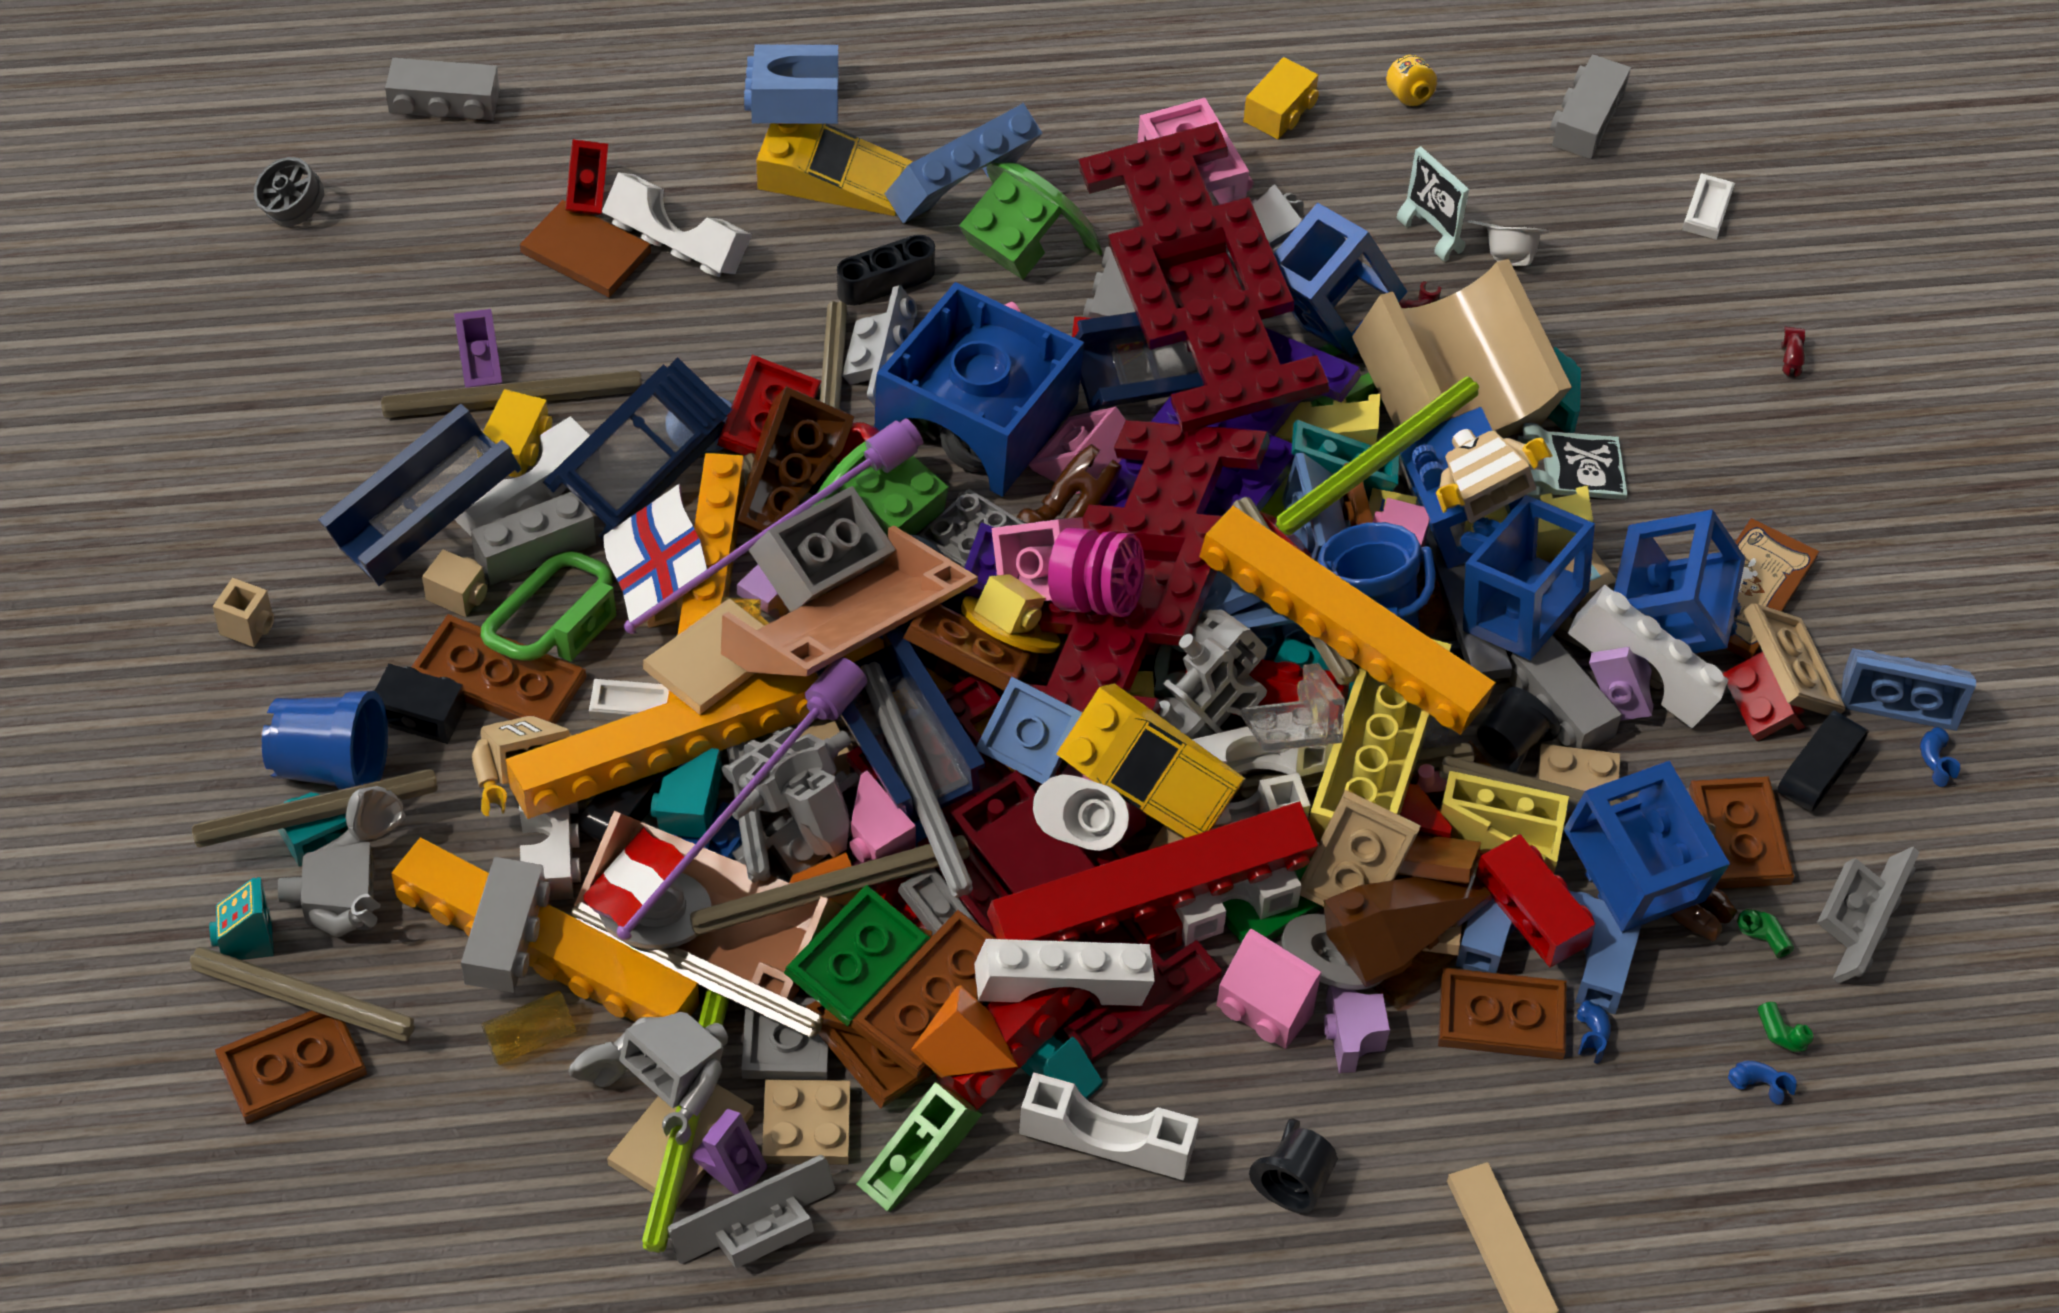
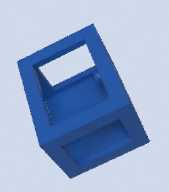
[1274,203,1408,358]
[1400,407,1523,569]
[1460,495,1595,661]
[1614,509,1746,653]
[1564,760,1730,932]

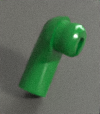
[1737,909,1794,958]
[1757,1001,1814,1053]

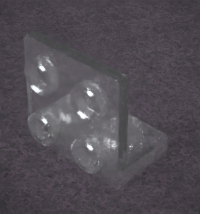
[1241,663,1345,753]

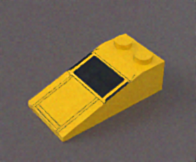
[756,123,913,216]
[1056,683,1245,838]

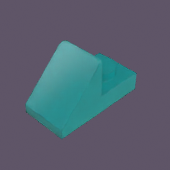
[1021,1036,1103,1099]

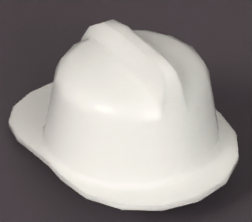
[1468,220,1549,266]
[1033,774,1129,851]

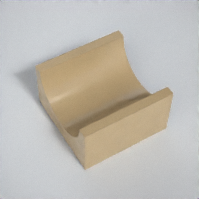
[1352,259,1572,438]

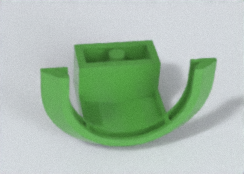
[959,162,1102,280]
[812,442,949,537]

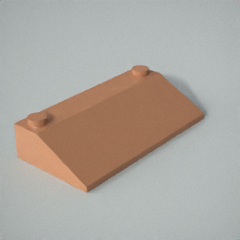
[721,525,978,676]
[570,811,844,1001]

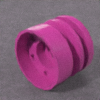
[1048,528,1145,617]

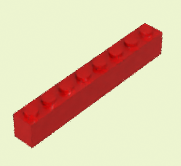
[987,801,1318,942]

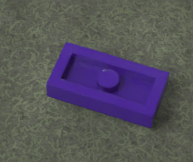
[962,522,997,599]

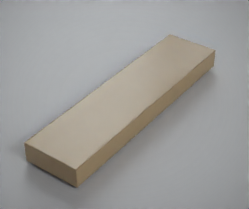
[1447,1162,1559,1313]

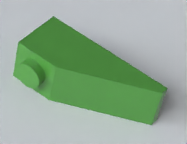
[856,1082,982,1212]

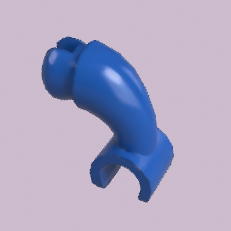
[1920,727,1960,787]
[1576,1000,1611,1064]
[1728,1061,1797,1104]

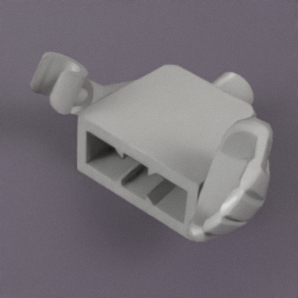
[1227,184,1363,263]
[278,786,406,937]
[568,1012,728,1145]

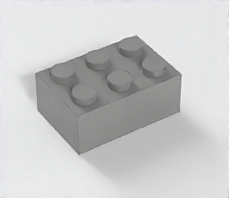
[749,486,896,612]

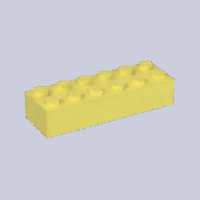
[1309,639,1452,842]

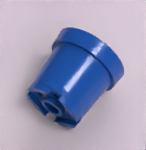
[262,691,388,790]

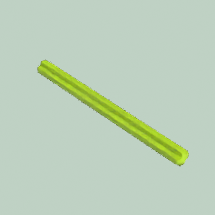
[1276,377,1480,535]
[642,990,729,1253]

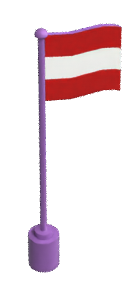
[583,657,867,940]

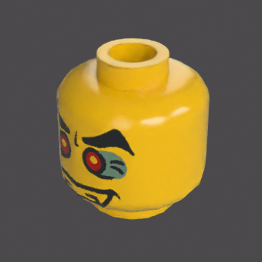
[1386,55,1438,106]

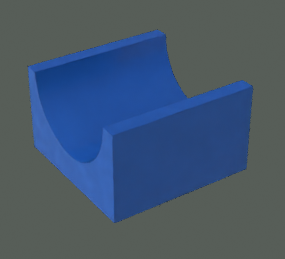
[874,282,1084,497]

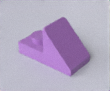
[454,309,502,388]
[692,1108,768,1195]

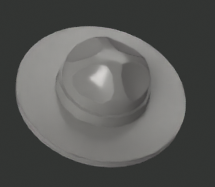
[599,873,711,949]
[1281,914,1382,990]

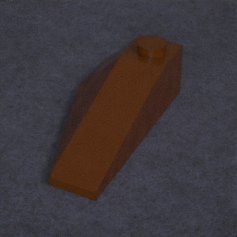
[735,386,855,533]
[1324,872,1492,987]

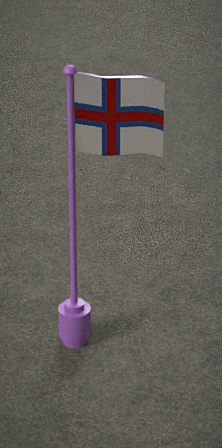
[604,418,923,634]

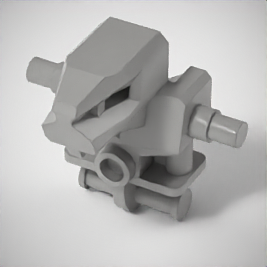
[1159,610,1267,739]
[722,727,851,857]

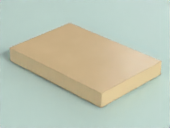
[643,598,764,715]
[1743,603,1846,716]
[1300,790,1421,907]
[607,1084,754,1208]

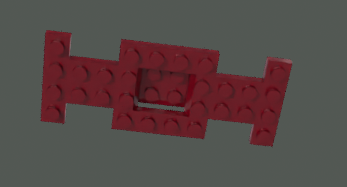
[1078,122,1329,432]
[1028,420,1270,715]
[847,674,1222,1064]

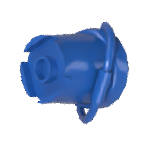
[1318,522,1435,630]

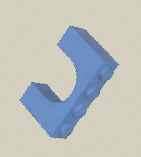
[744,45,839,124]
[884,103,1042,224]
[1455,890,1641,1014]

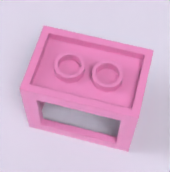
[1137,98,1254,205]

